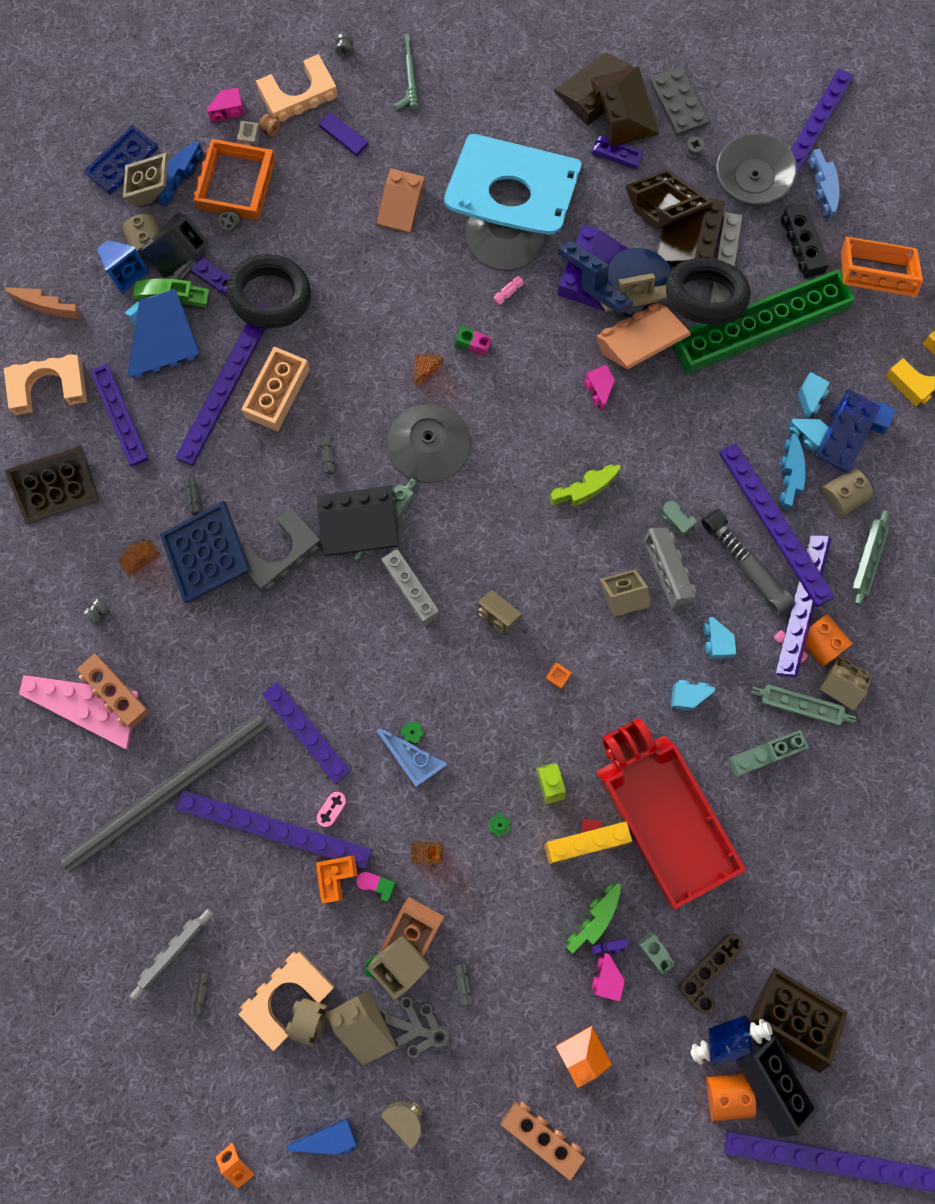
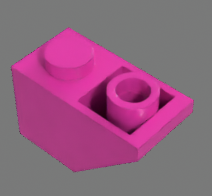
[207,88,244,122]
[584,365,615,411]
[591,953,625,1001]

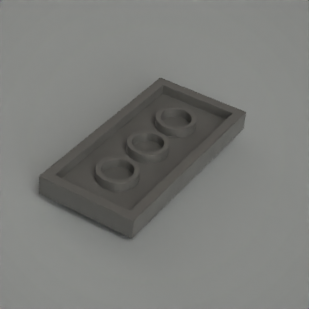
[649,66,709,137]

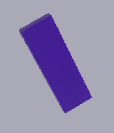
[318,112,368,157]

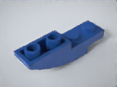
[157,141,203,207]

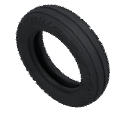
[227,254,311,329]
[666,257,751,325]

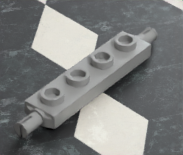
[130,908,214,1001]

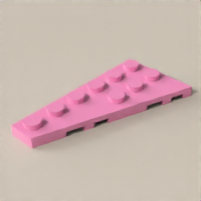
[19,675,139,750]

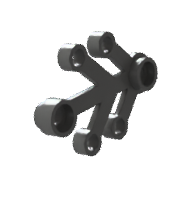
[379,996,450,1058]

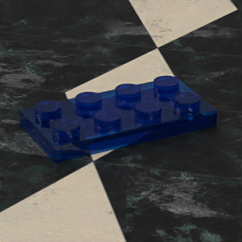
[83,125,159,195]
[814,389,881,473]

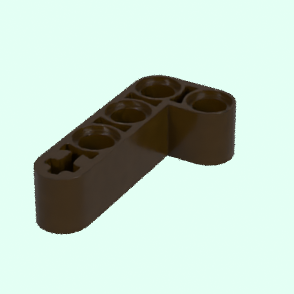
[679,934,743,1014]

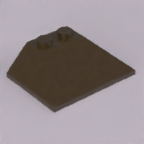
[590,66,659,147]
[626,170,713,229]

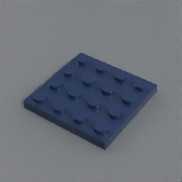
[160,501,251,603]

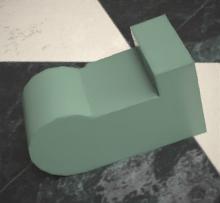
[661,501,698,538]
[636,932,675,975]

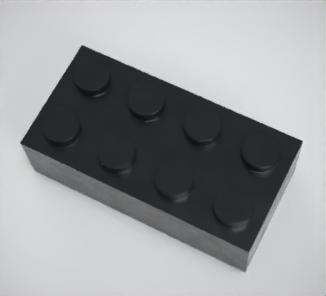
[735,1034,819,1138]

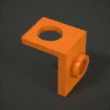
[216,1143,254,1189]

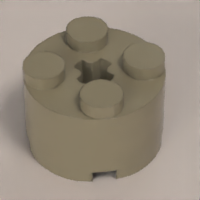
[285,998,329,1048]

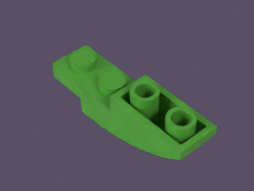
[133,279,209,308]
[566,883,621,954]

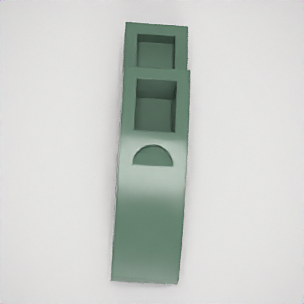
[728,730,809,777]

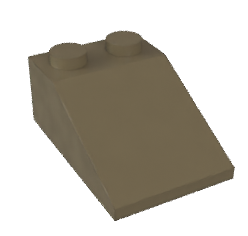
[123,153,168,207]
[325,990,397,1066]

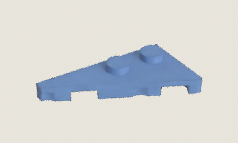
[376,728,447,787]

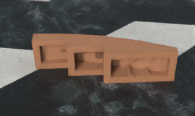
[5,287,81,319]

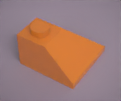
[556,1026,612,1088]

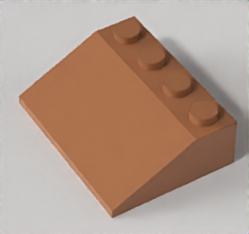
[596,303,691,369]

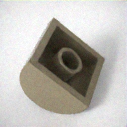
[122,214,161,259]
[819,468,874,519]
[381,1101,423,1149]

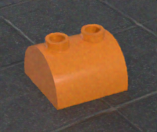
[805,613,853,667]
[706,1073,756,1122]

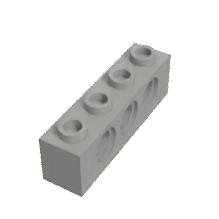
[381,549,440,626]

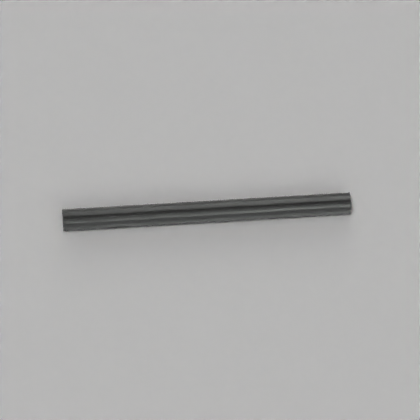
[59,713,268,873]

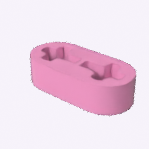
[317,792,346,827]

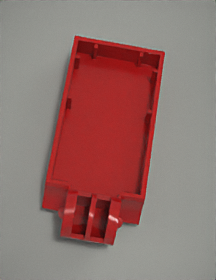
[596,718,746,910]

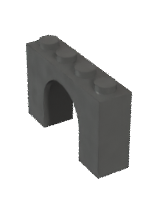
[242,507,322,593]

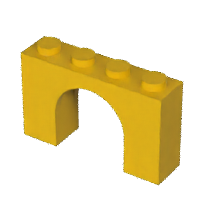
[885,331,935,407]
[544,821,632,865]

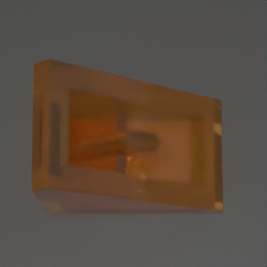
[414,354,444,387]
[118,540,161,576]
[411,842,443,865]

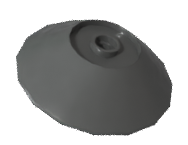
[716,133,798,205]
[465,198,545,271]
[386,403,471,483]

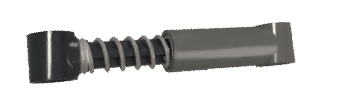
[701,509,795,616]

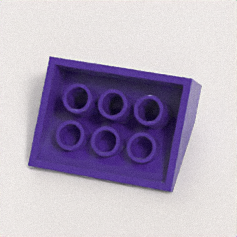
[557,224,628,311]

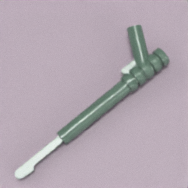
[394,34,418,111]

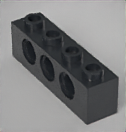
[781,203,829,278]

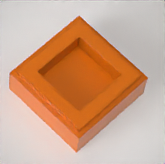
[545,662,572,689]

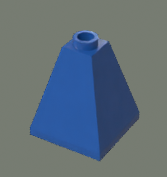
[97,240,150,294]

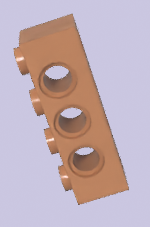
[77,653,151,729]
[501,1101,585,1181]

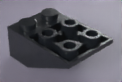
[140,213,209,278]

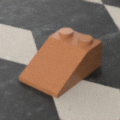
[376,168,425,233]
[379,897,444,957]

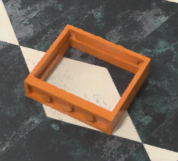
[193,139,275,221]
[840,236,923,297]

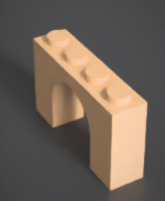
[256,54,338,122]
[4,354,88,415]
[239,952,335,1051]

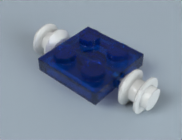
[691,1015,772,1067]

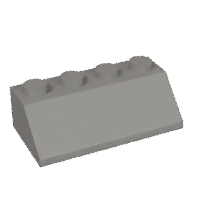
[644,528,697,609]

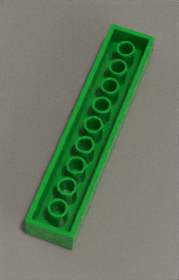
[672,269,855,374]

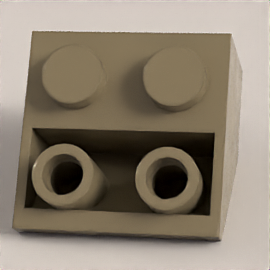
[477,590,522,635]
[820,656,872,711]
[367,935,430,1000]

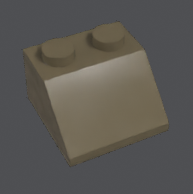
[600,569,651,617]

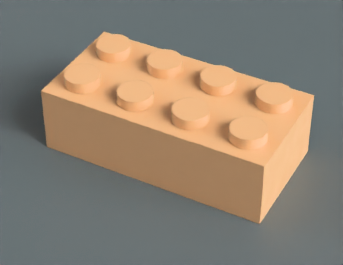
[241,347,310,432]

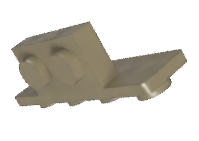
[600,273,668,312]

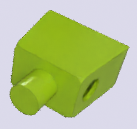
[535,763,566,805]

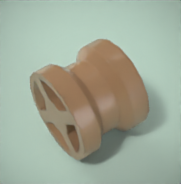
[259,114,280,137]

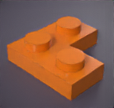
[316,856,358,904]

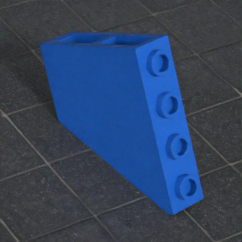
[128,289,200,379]

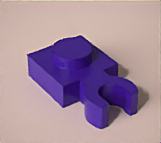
[591,938,628,954]

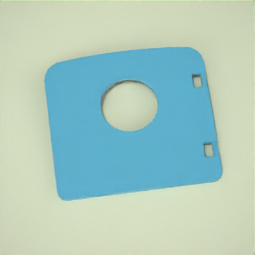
[444,134,582,235]

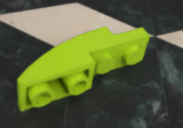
[550,464,621,507]

